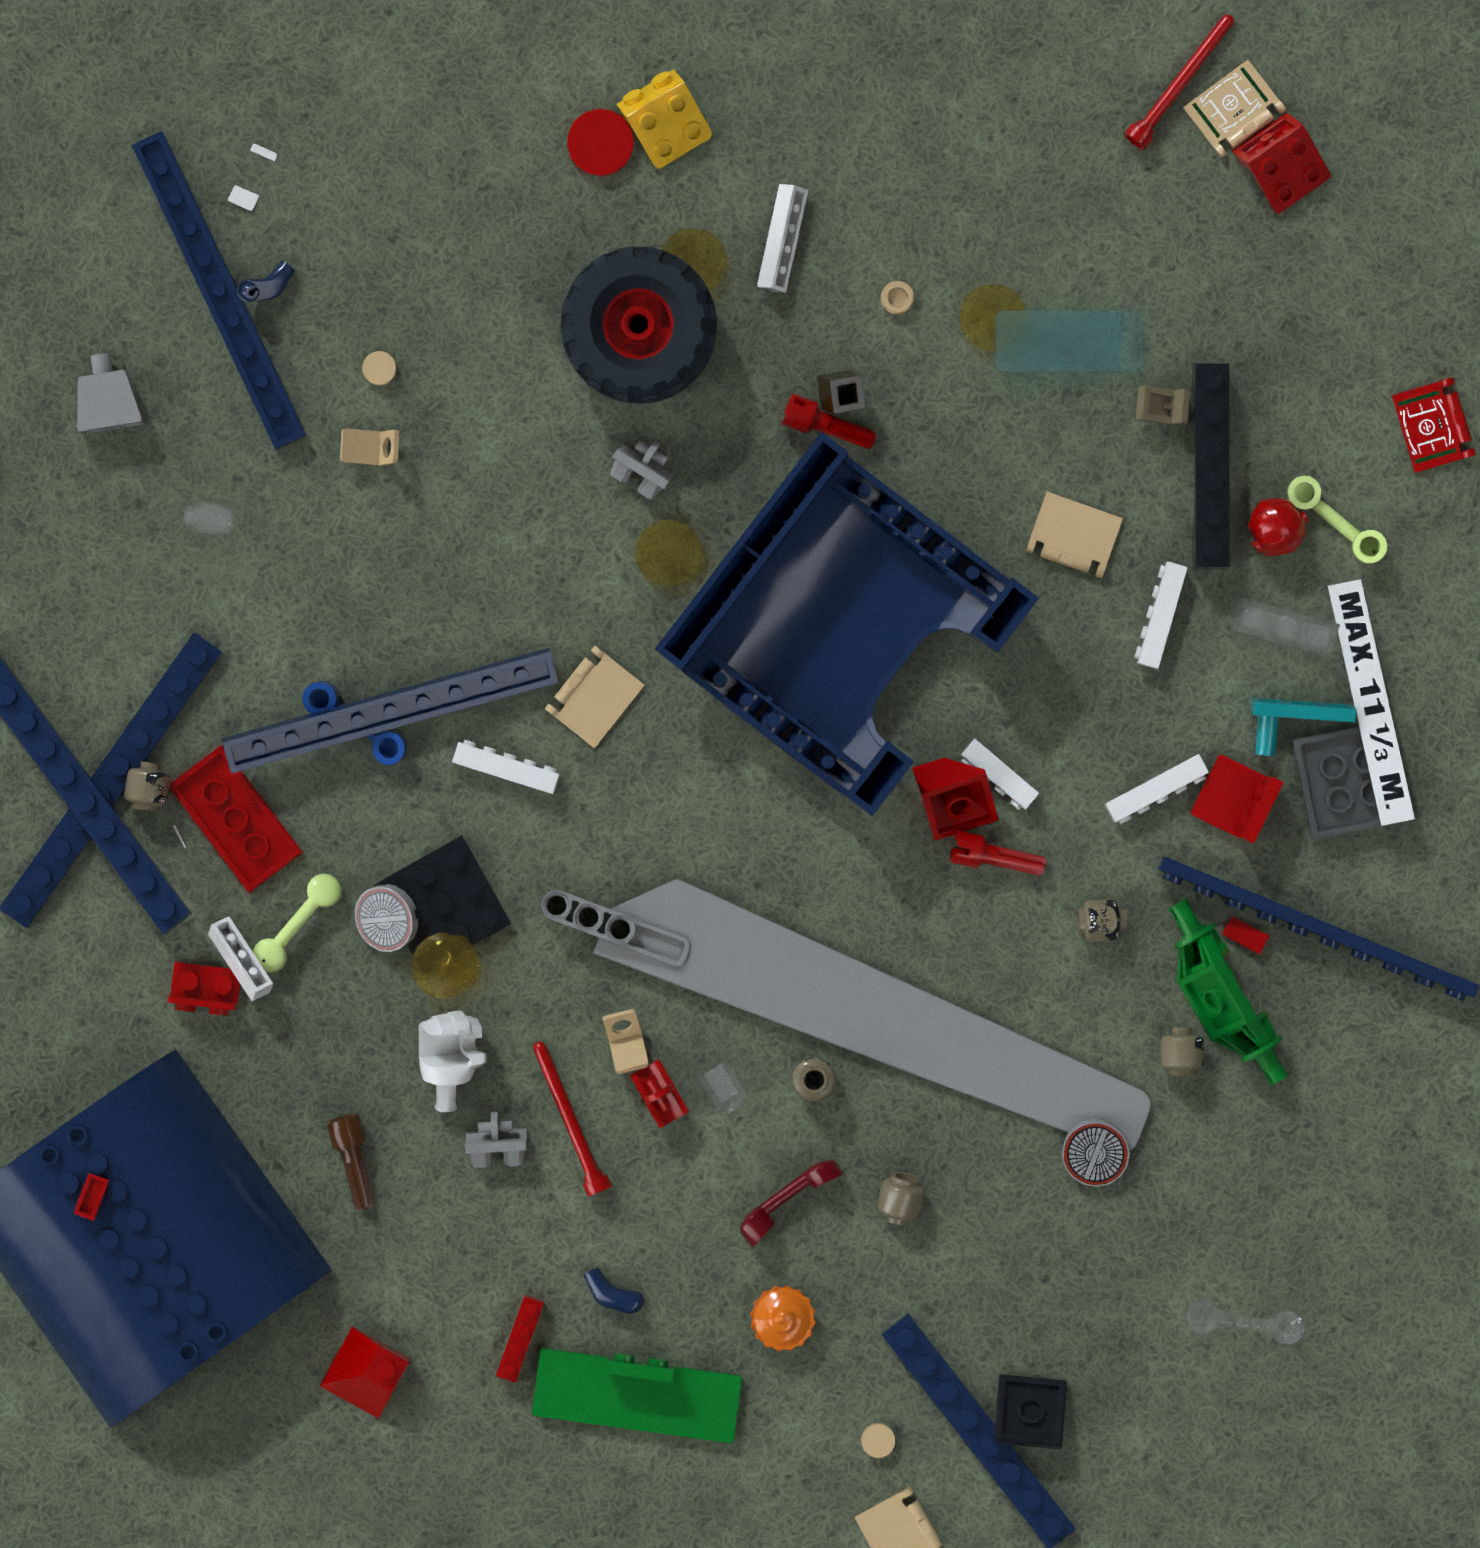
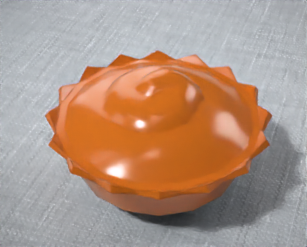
[750,1285,816,1352]

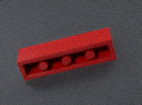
[496,1294,545,1383]

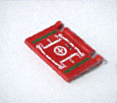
[1392,377,1476,473]

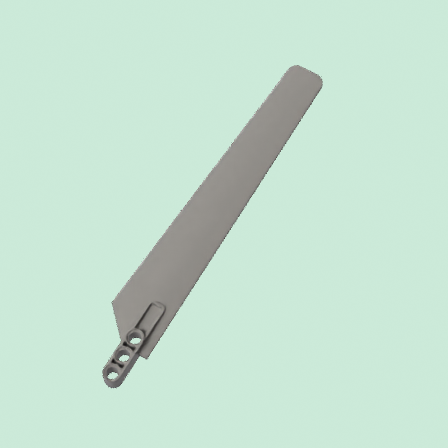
[541,879,1151,1150]

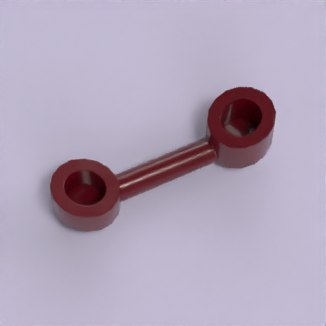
[740,1160,844,1249]

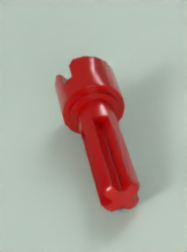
[781,393,876,449]
[950,830,1046,876]

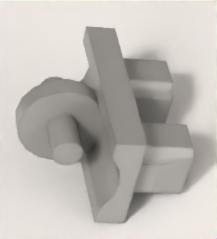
[610,439,675,500]
[465,1112,527,1168]

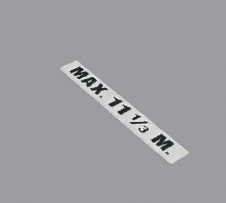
[1328,579,1415,826]

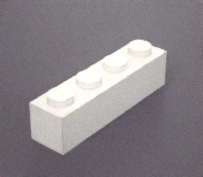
[961,739,1039,810]
[208,916,273,1001]

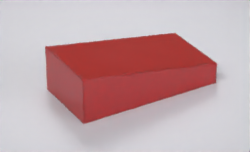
[1221,916,1269,954]
[73,1173,109,1222]

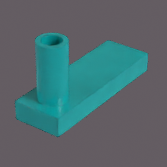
[1251,698,1356,756]

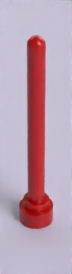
[1123,14,1234,151]
[533,1041,613,1197]

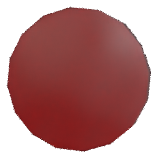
[567,108,634,177]

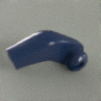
[236,260,295,303]
[583,1267,644,1314]

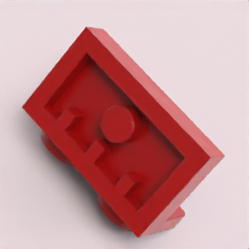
[167,962,241,1016]

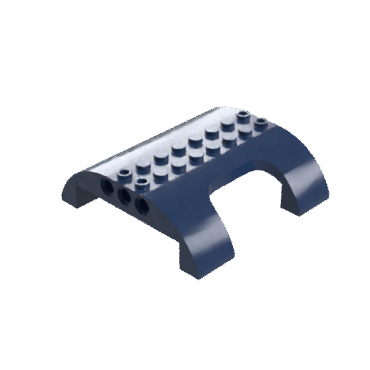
[655,432,1039,816]

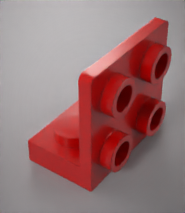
[1232,113,1331,214]
[1190,754,1284,844]

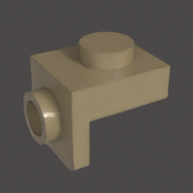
[1135,386,1191,425]

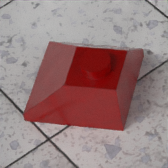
[912,758,999,841]
[320,1326,411,1419]

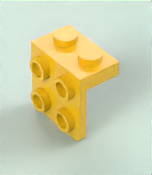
[616,69,712,168]

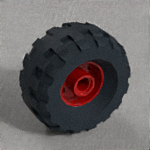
[561,246,717,404]

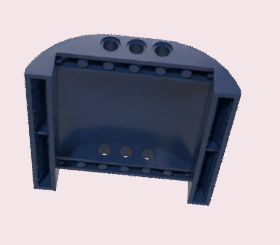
[0,1049,332,1428]

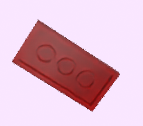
[170,745,303,893]

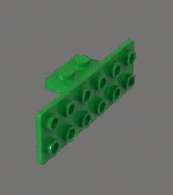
[532,1348,742,1443]

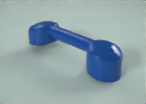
[302,681,407,765]

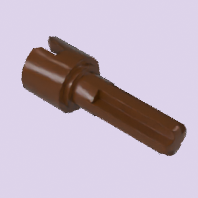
[327,1114,374,1210]

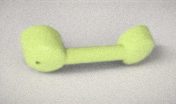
[1287,476,1387,564]
[253,873,342,973]

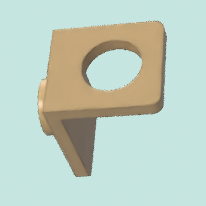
[340,428,399,466]
[602,1009,649,1074]

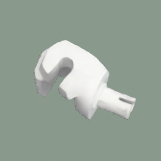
[419,1011,487,1112]

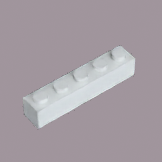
[757,184,808,293]
[1134,561,1187,670]
[452,740,560,795]
[1104,754,1209,824]

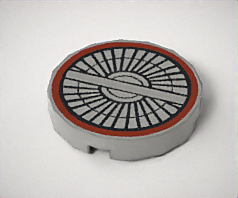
[355,884,418,952]
[1062,1118,1130,1187]

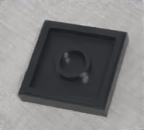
[993,1374,1067,1450]

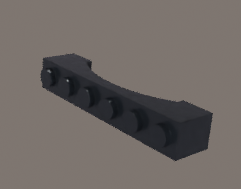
[1192,363,1230,570]

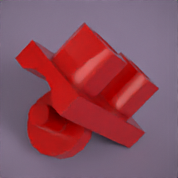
[630,1059,689,1128]

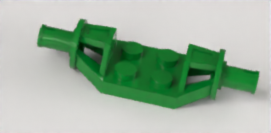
[1168,898,1289,1086]

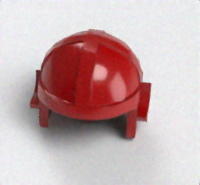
[1248,498,1309,557]

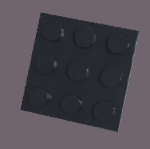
[374,835,512,973]

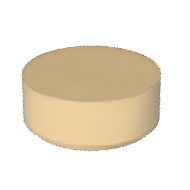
[881,281,914,316]
[362,351,397,386]
[861,1423,895,1458]

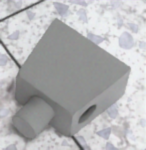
[77,353,146,435]

